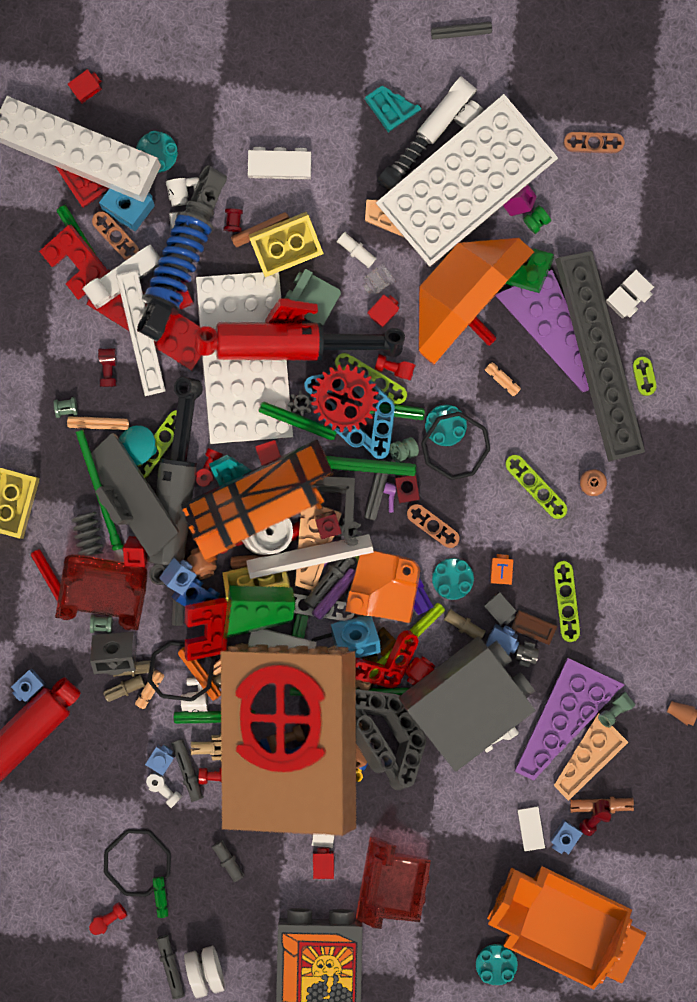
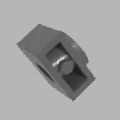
[90,632,137,675]

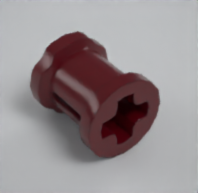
[223,208,243,232]

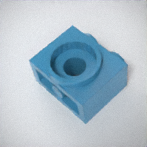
[99,189,155,232]
[331,615,381,658]

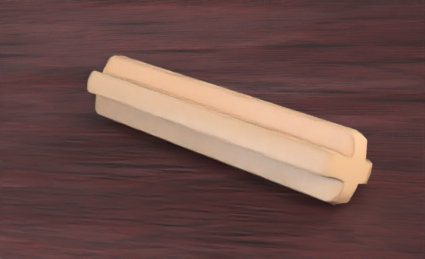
[67,416,129,430]

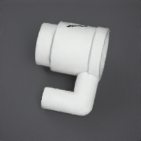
[454,100,484,128]
[166,177,199,206]
[181,677,208,712]

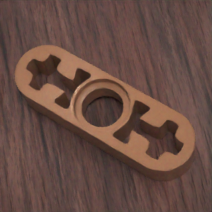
[563,132,625,153]
[92,212,140,260]
[407,504,459,548]

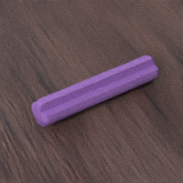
[312,568,356,620]

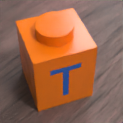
[490,554,513,585]

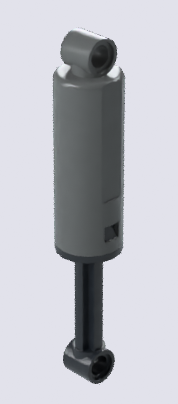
[147,377,203,585]

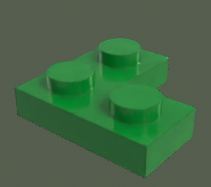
[505,249,554,293]

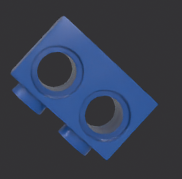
[172,578,220,607]

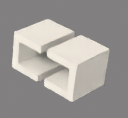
[606,270,654,319]

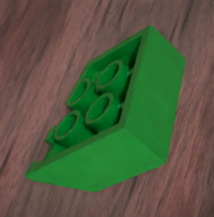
[223,586,295,639]

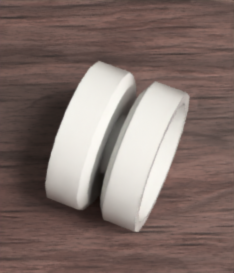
[242,518,293,555]
[184,946,225,999]

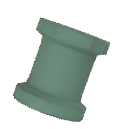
[54,397,78,418]
[90,614,113,634]

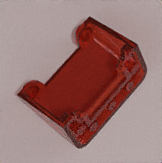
[55,555,148,630]

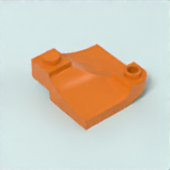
[345,550,420,623]

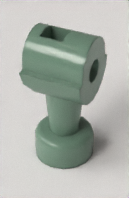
[598,691,636,728]

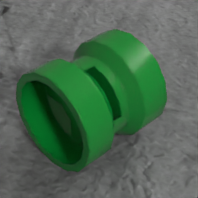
[523,205,552,234]

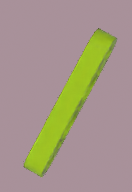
[335,353,407,404]
[138,410,177,478]
[505,455,567,519]
[553,561,580,642]

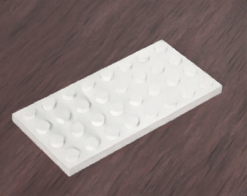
[376,94,558,267]
[195,272,293,444]

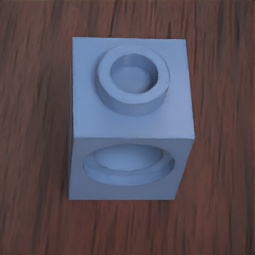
[159,558,197,595]

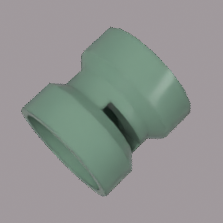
[390,437,419,462]

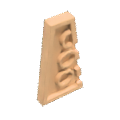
[295,506,342,591]
[554,713,628,801]

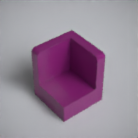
[503,185,537,216]

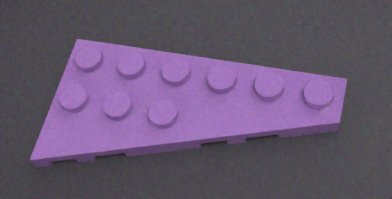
[495,270,589,393]
[514,658,625,780]

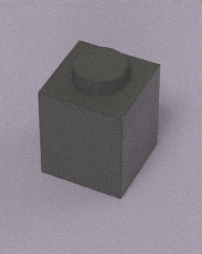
[483,592,516,625]

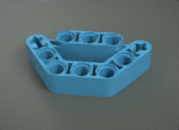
[305,369,396,459]

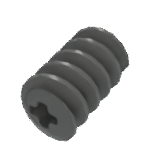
[71,512,104,557]

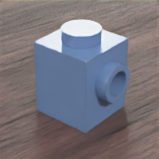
[485,624,519,655]
[11,669,46,702]
[145,745,175,776]
[550,819,583,854]

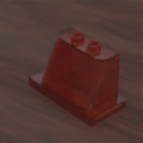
[355,837,431,929]

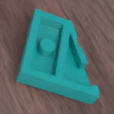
[364,86,422,133]
[209,455,252,486]

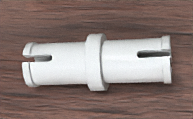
[337,232,377,268]

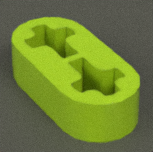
[632,357,656,396]

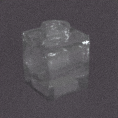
[362,264,395,296]

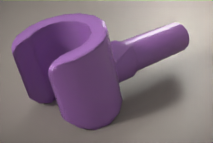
[383,482,396,512]

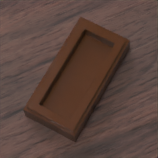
[511,610,557,645]

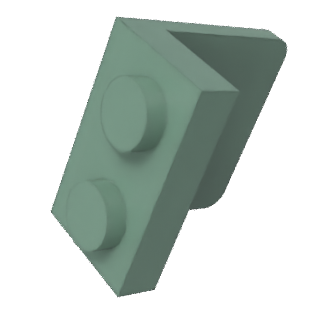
[285,269,341,326]

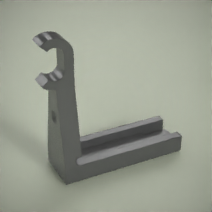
[312,477,359,546]

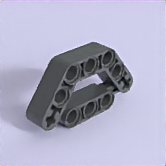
[356,689,426,791]

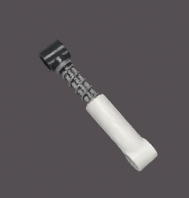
[376,76,477,191]

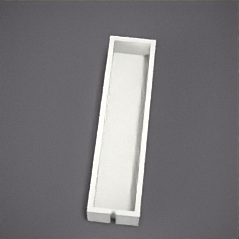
[0,96,161,203]

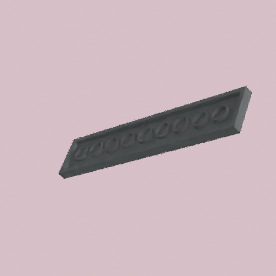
[555,251,645,462]

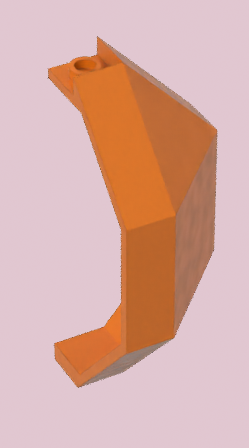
[418,238,534,365]

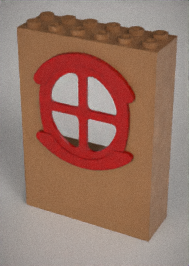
[221,644,356,836]

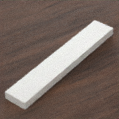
[116,270,165,396]
[246,534,373,579]

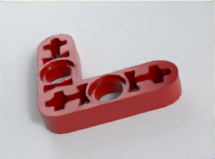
[355,630,419,688]

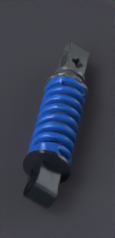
[137,165,227,341]

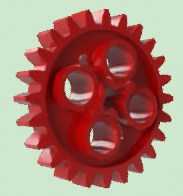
[311,364,379,432]

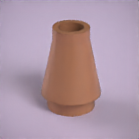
[667,701,697,726]

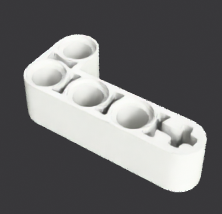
[83,245,160,309]

